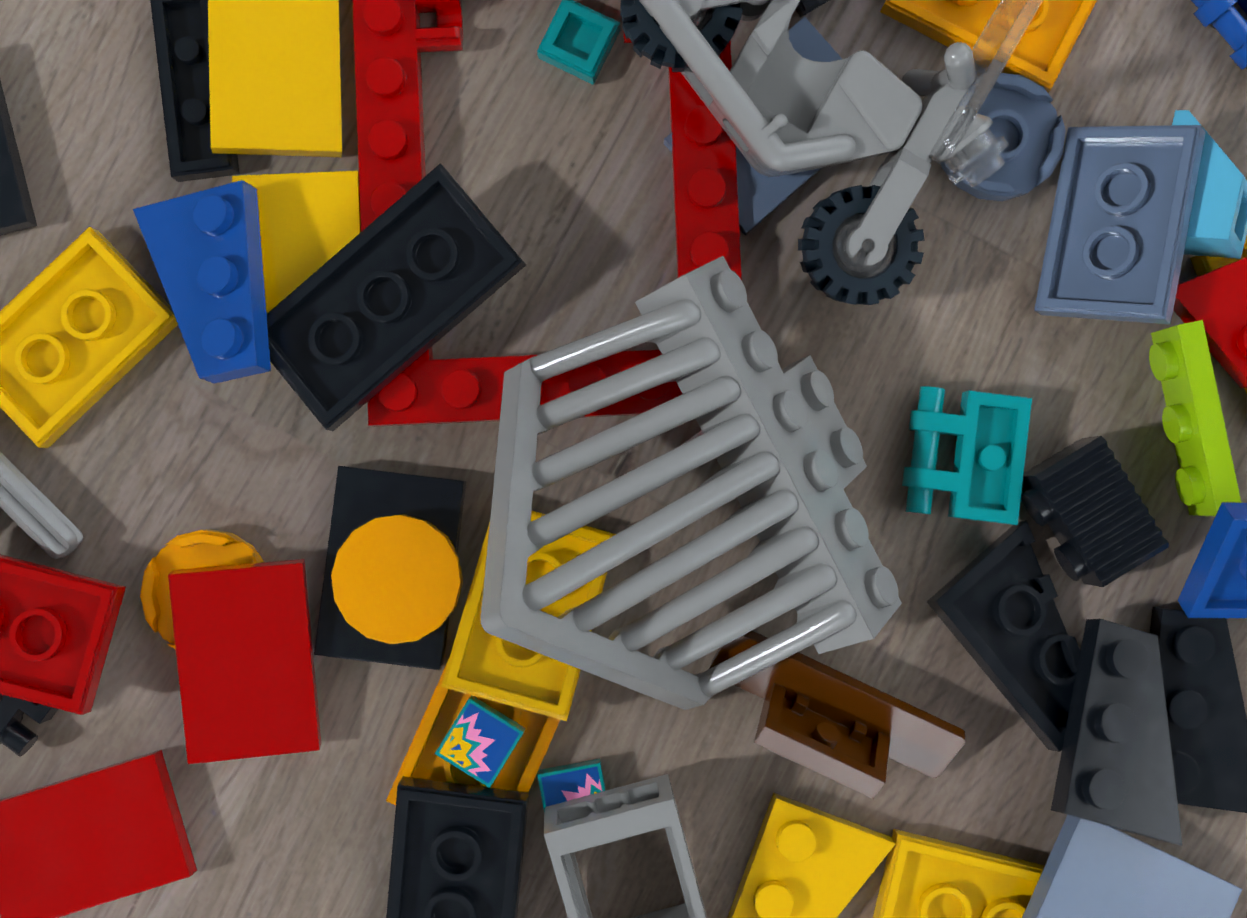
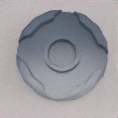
[941,73,1065,201]

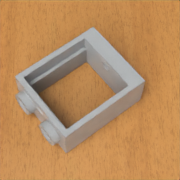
[544,774,707,918]

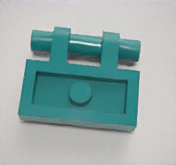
[902,386,1032,525]

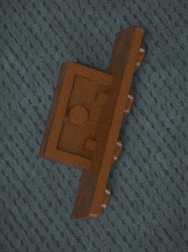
[709,631,965,799]

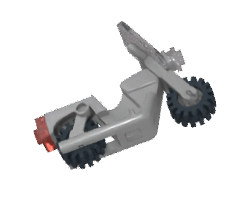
[620,0,1043,305]

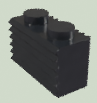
[1021,436,1169,587]

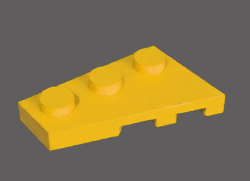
[727,792,896,918]

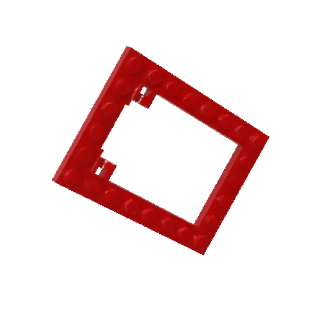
[352,0,742,427]

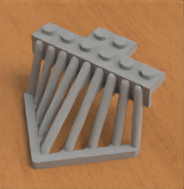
[481,256,902,710]

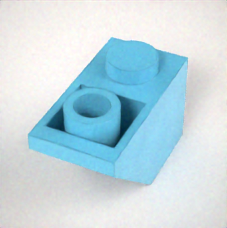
[1172,110,1247,259]

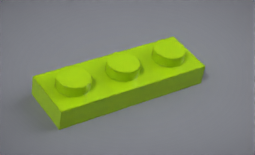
[1149,320,1242,516]

